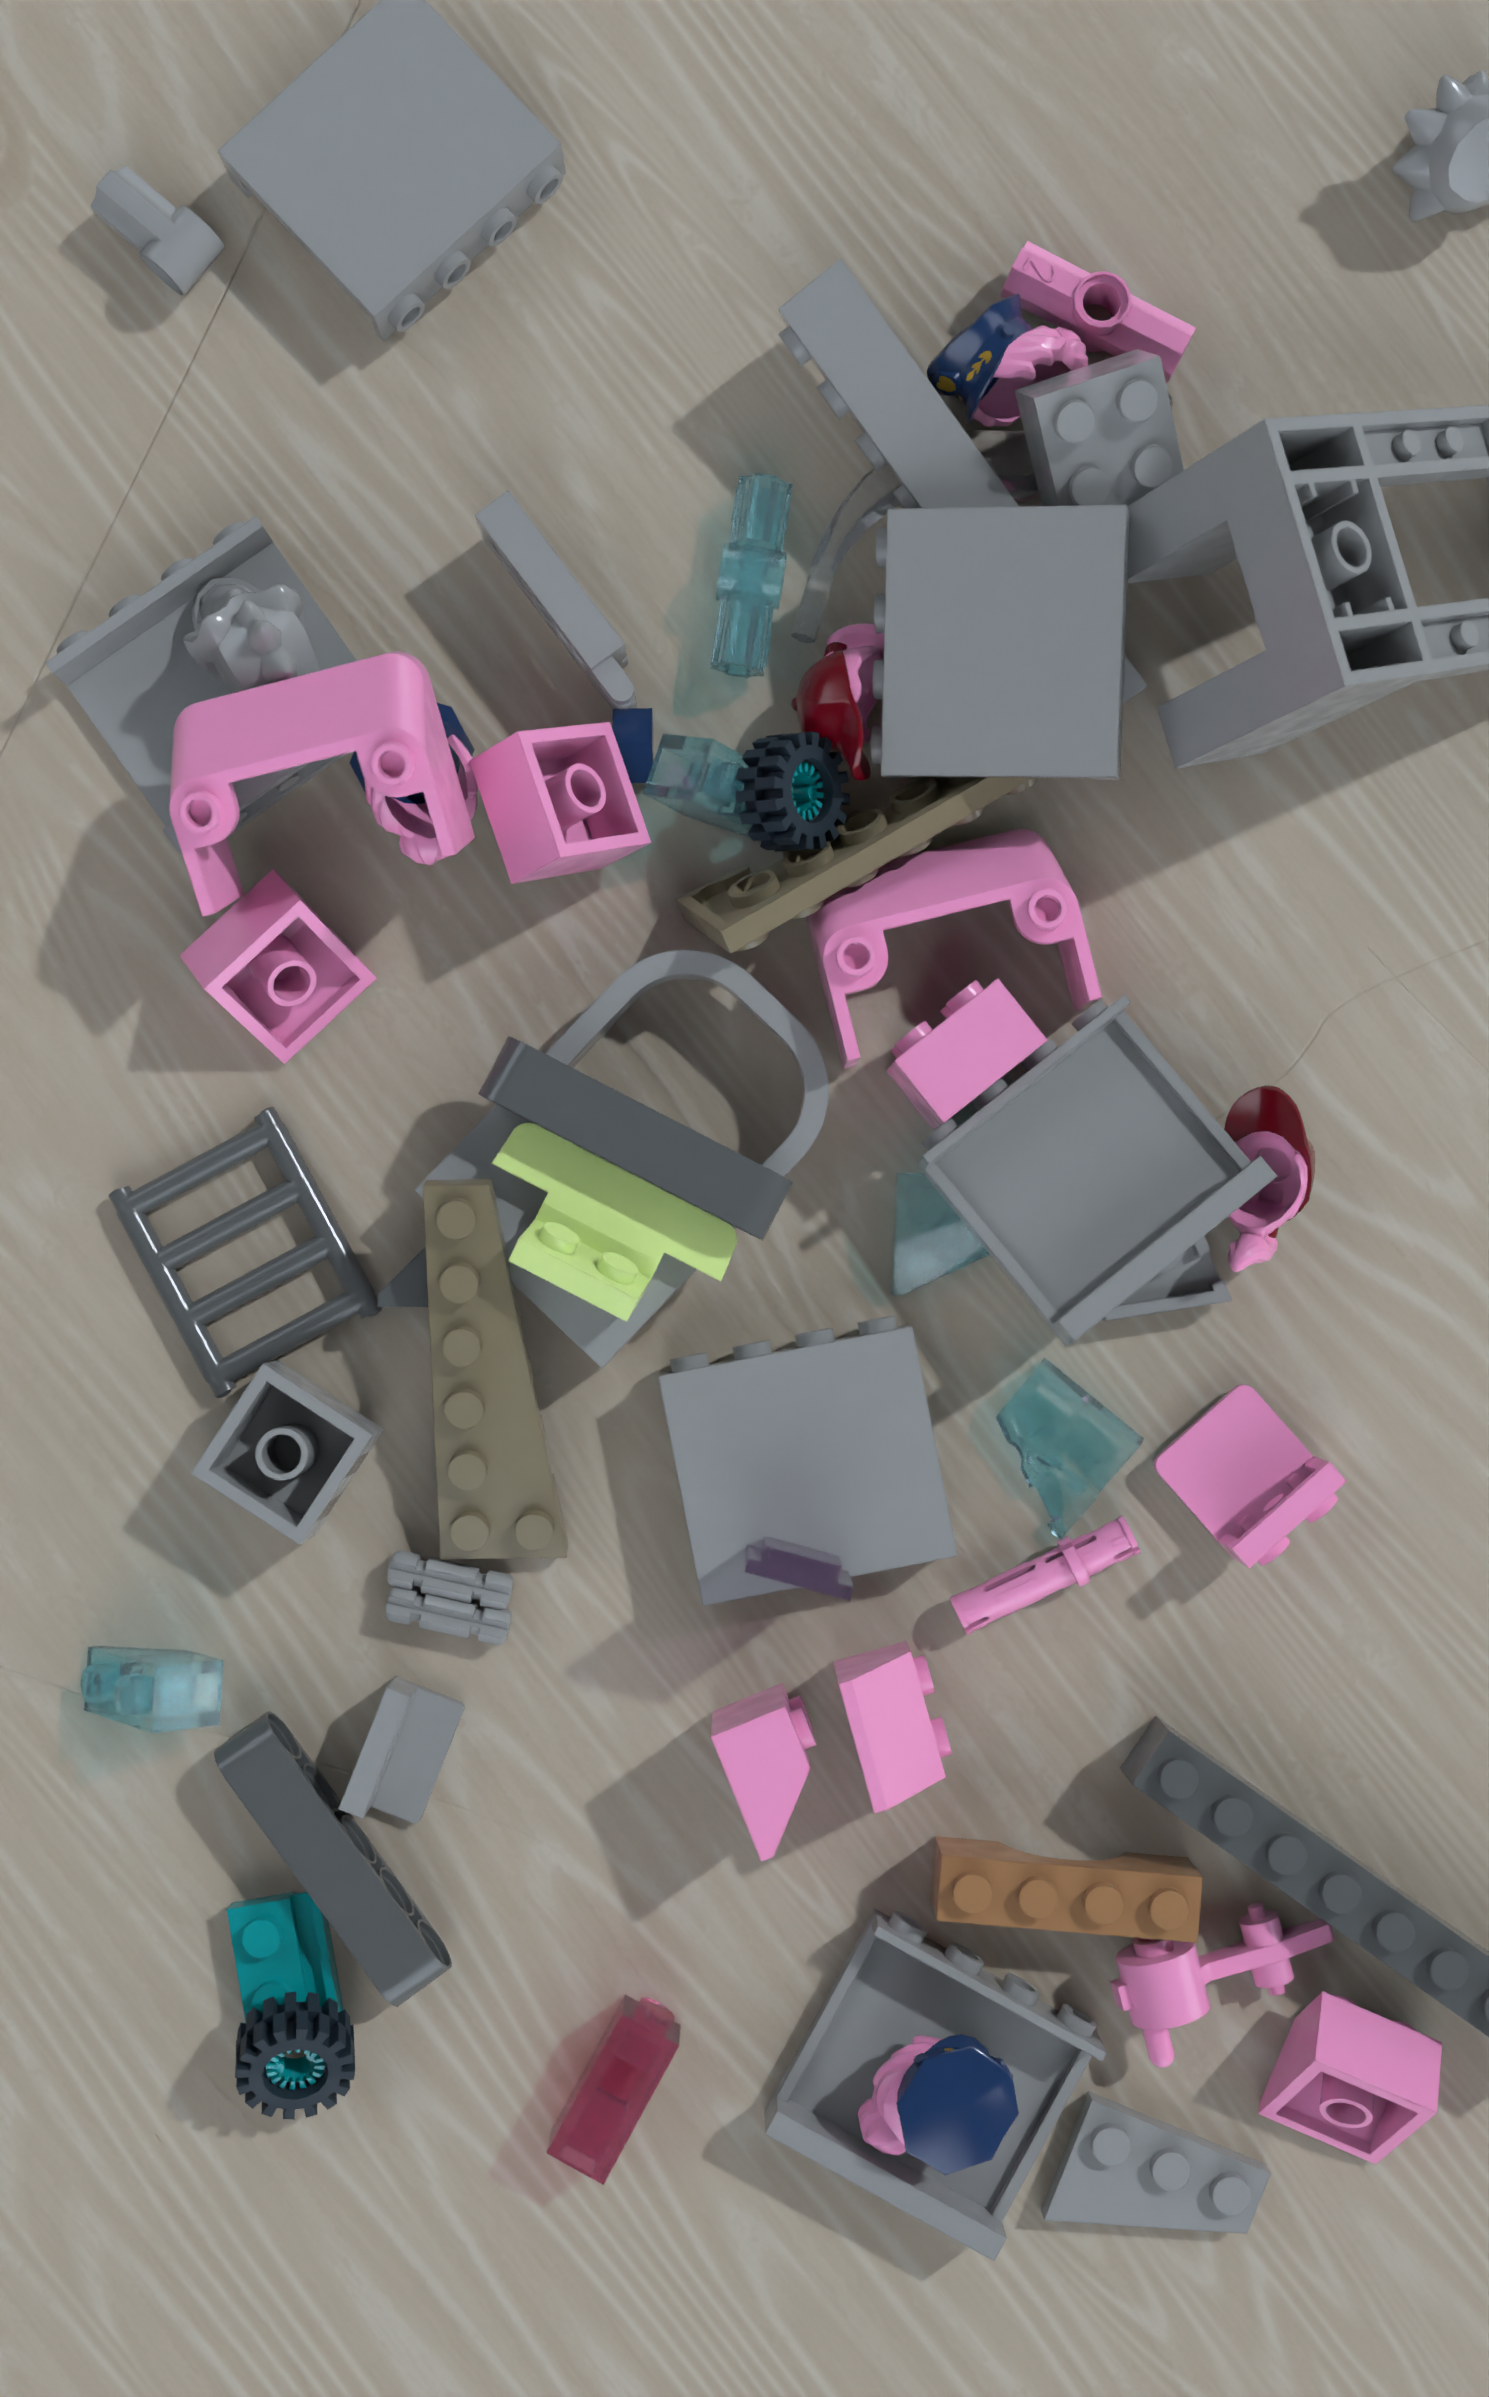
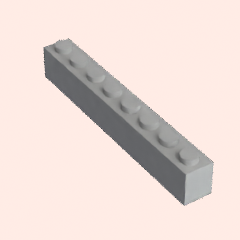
[778,258,1148,704]

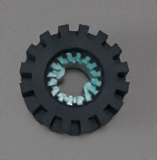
[735,732,850,852]
[235,1992,355,2119]

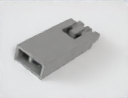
[475,490,637,710]

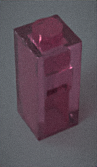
[546,1994,681,2185]

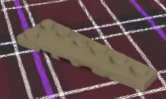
[675,777,1037,953]
[423,1179,568,1560]

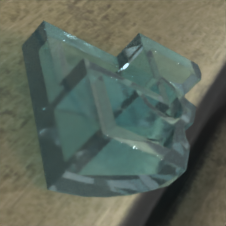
[891,1173,990,1295]
[996,1358,1144,1540]

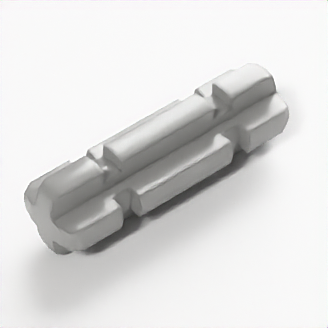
[387,1550,513,1610]
[385,1587,512,1645]

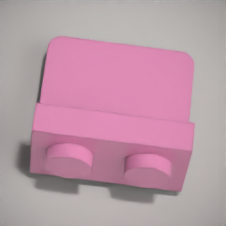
[1154,1384,1347,1568]

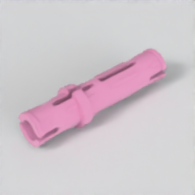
[949,1516,1141,1635]

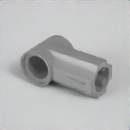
[90,166,225,296]

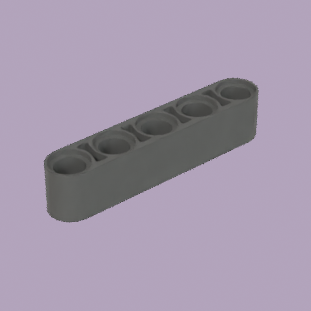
[478,1036,793,1241]
[214,1711,452,2007]

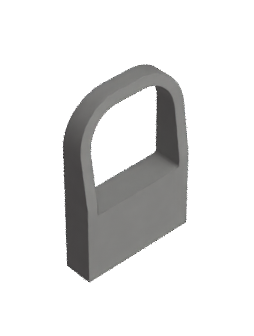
[415,950,829,1368]

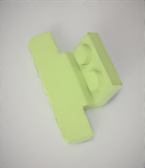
[492,1123,737,1322]

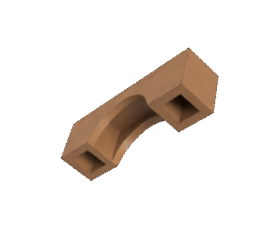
[930,1836,1203,1943]

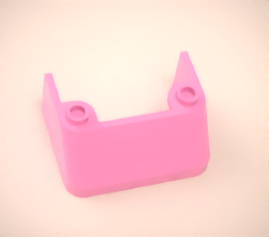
[170,651,475,917]
[805,829,1102,1069]

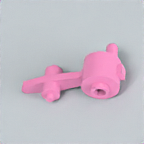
[1110,1903,1335,2068]

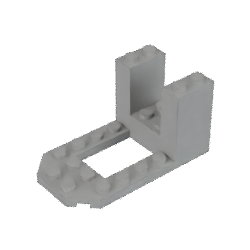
[1127,405,1489,769]

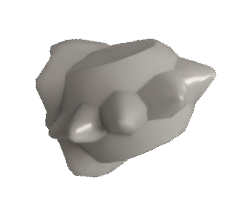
[1393,70,1489,221]
[183,577,320,694]

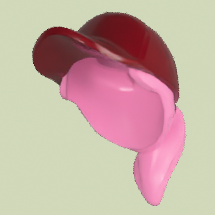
[791,624,884,781]
[1224,1086,1315,1272]

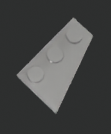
[1041,2091,1271,2234]

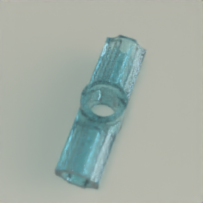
[710,473,793,678]

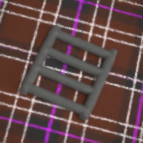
[109,1107,382,1398]

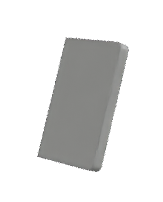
[339,1676,465,1824]

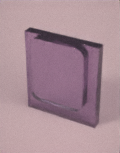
[744,1536,854,1600]

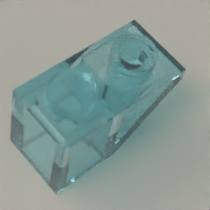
[643,734,761,842]
[81,1646,223,1733]

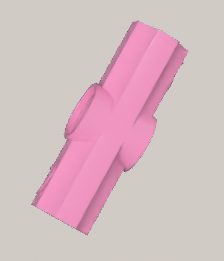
[1000,241,1196,383]

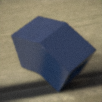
[612,708,654,783]

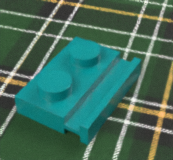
[226,1891,344,2023]

